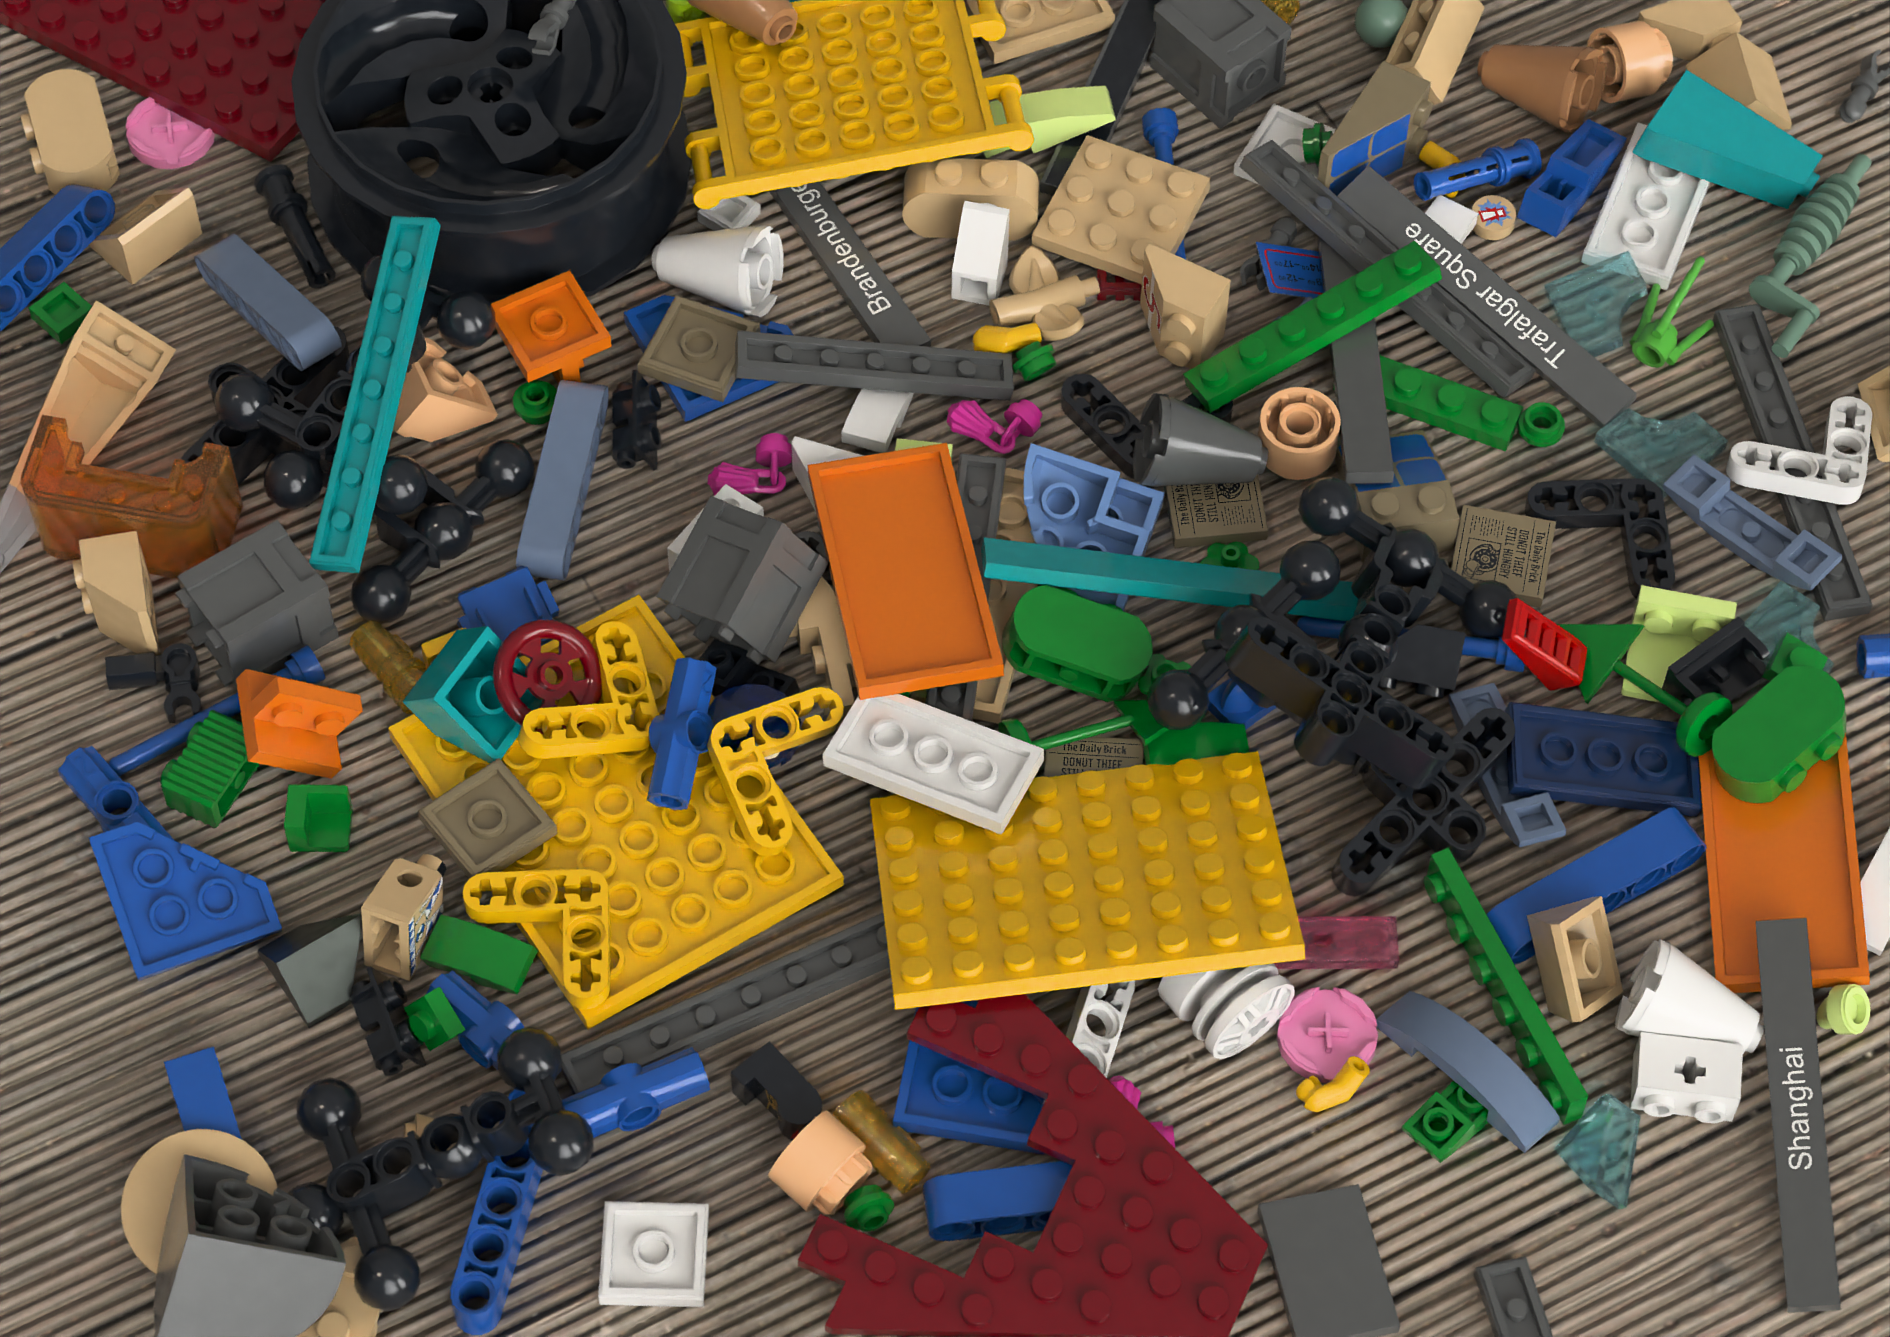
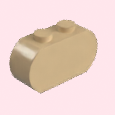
[20,69,120,195]
[902,158,1039,241]

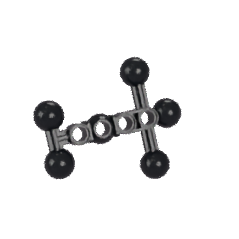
[215,253,495,515]
[288,1027,594,1311]

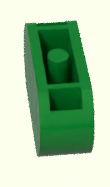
[1002,585,1153,702]
[1712,665,1846,803]

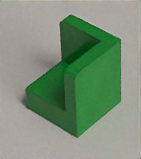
[284,784,353,852]

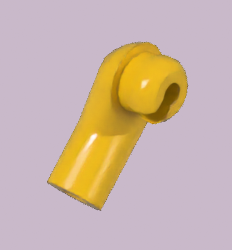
[1419,140,1466,198]
[972,323,1042,353]
[1296,1056,1370,1112]

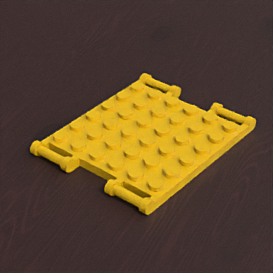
[675,0,1034,209]

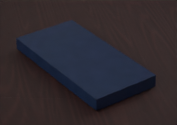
[1505,702,1703,817]

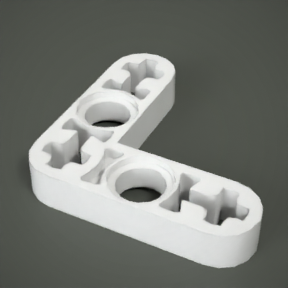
[1726,396,1872,505]

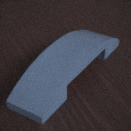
[1663,454,1842,591]
[1448,683,1566,848]
[1376,991,1560,1153]

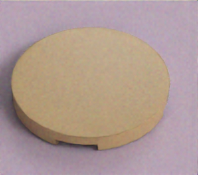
[121,1129,278,1275]

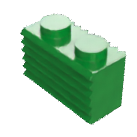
[160,710,260,828]

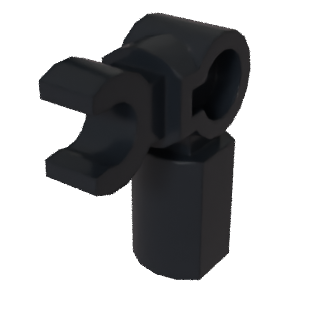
[105,643,203,723]

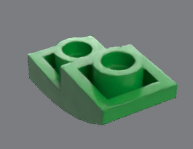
[1143,722,1249,765]
[420,914,538,995]
[1402,1081,1489,1163]

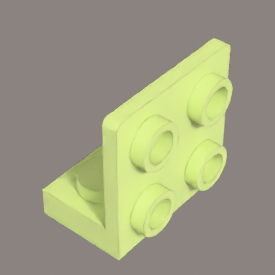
[1621,585,1737,703]

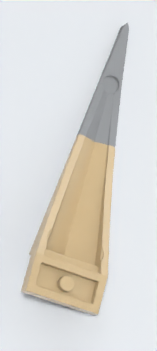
[0,300,176,573]

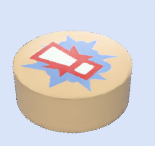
[1472,195,1516,240]

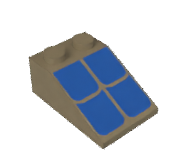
[1317,61,1433,196]
[1335,430,1460,562]

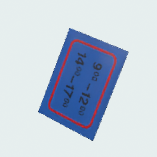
[1256,242,1324,299]

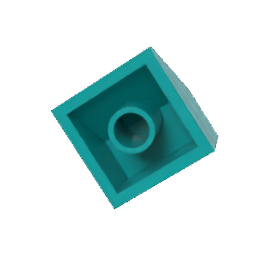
[402,626,542,763]

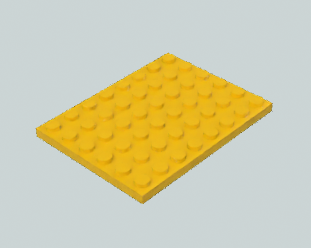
[388,594,844,1030]
[870,751,1305,1010]

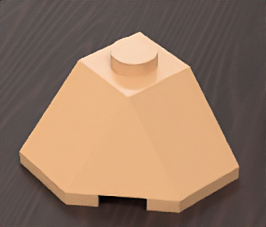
[393,337,498,442]

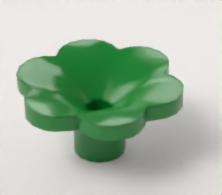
[1200,541,1259,571]

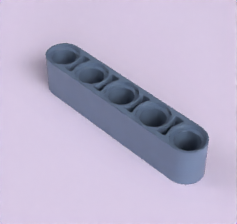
[194,233,342,371]
[516,380,609,580]

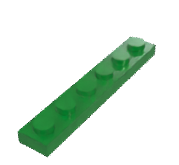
[1183,241,1442,413]
[1424,848,1588,1125]

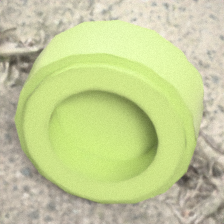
[1816,984,1870,1035]

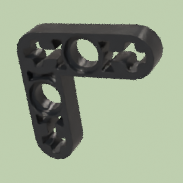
[1061,374,1233,479]
[1525,478,1675,599]

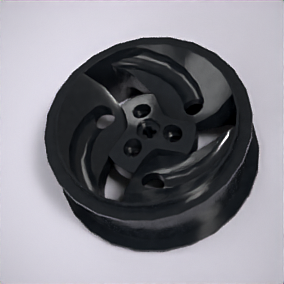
[291,0,692,304]

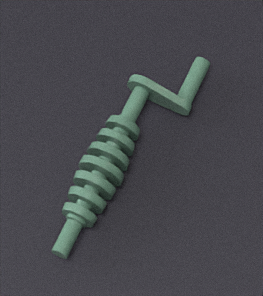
[1749,154,1871,358]

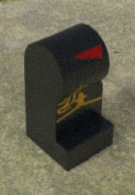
[731,1041,822,1141]

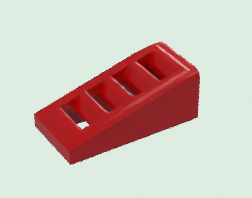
[1502,598,1587,691]

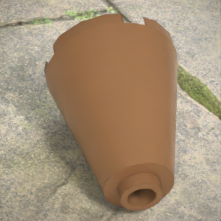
[687,0,798,45]
[1477,44,1607,134]

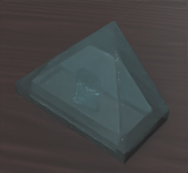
[1554,1094,1641,1209]

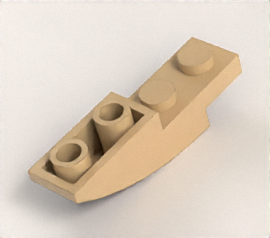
[789,576,856,731]

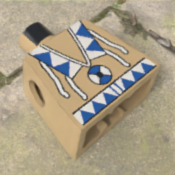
[361,854,446,981]

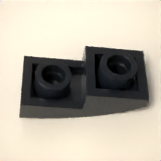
[698,639,800,725]

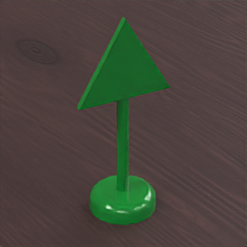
[1557,624,1733,757]
[998,700,1169,778]

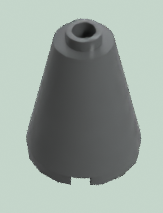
[1133,393,1268,487]

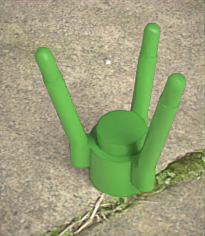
[1630,256,1714,368]

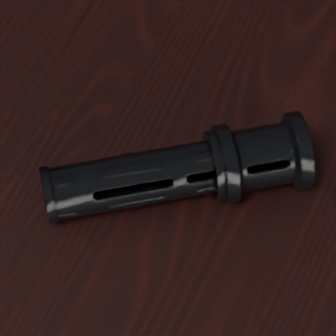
[254,164,336,289]

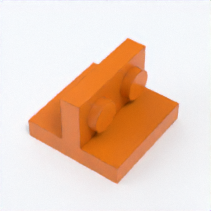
[491,270,612,384]
[236,669,363,779]

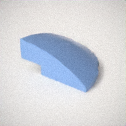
[1023,443,1165,611]

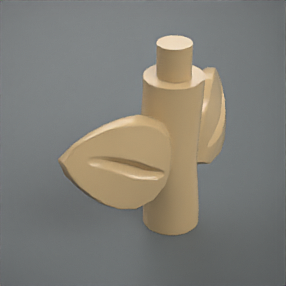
[989,245,1100,341]

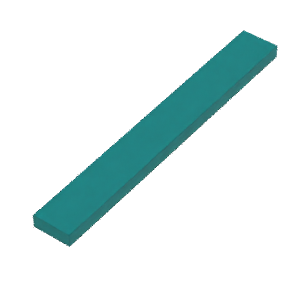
[309,216,441,573]
[981,537,1358,621]

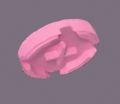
[126,97,215,169]
[1277,987,1378,1084]

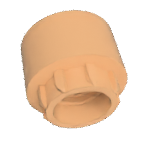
[1587,21,1673,103]
[1258,387,1341,480]
[768,1110,872,1215]

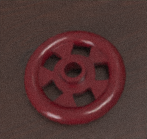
[493,619,602,735]

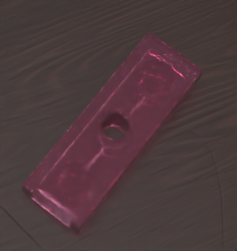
[1273,916,1399,969]

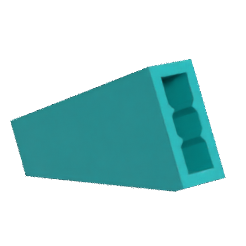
[1632,70,1823,209]

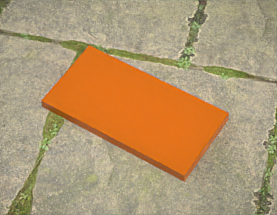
[808,443,1004,700]
[1699,733,1870,993]

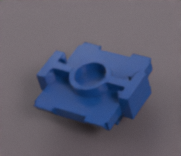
[457,566,559,654]

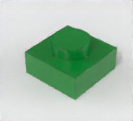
[28,282,92,344]
[1762,632,1828,681]
[404,986,465,1051]

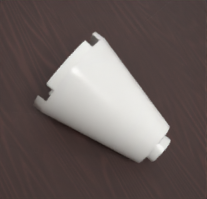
[652,225,784,317]
[1615,939,1764,1053]

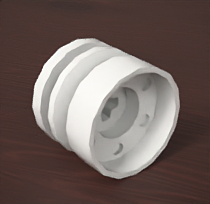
[1158,963,1295,1059]

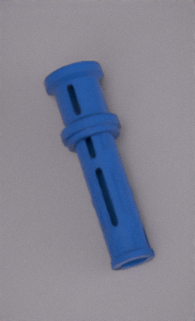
[1414,138,1542,201]

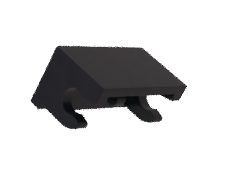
[1662,616,1770,706]

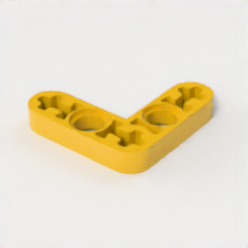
[518,621,659,759]
[707,687,844,856]
[462,869,610,1010]

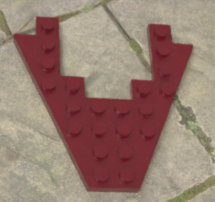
[798,994,1268,1337]

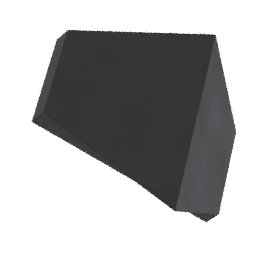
[257,913,362,1028]

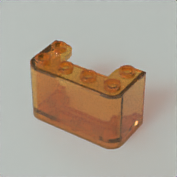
[20,415,243,579]

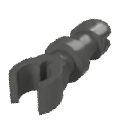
[528,0,577,55]
[1839,49,1890,123]
[1240,217,1297,291]

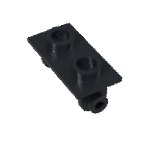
[612,370,662,471]
[350,966,426,1076]

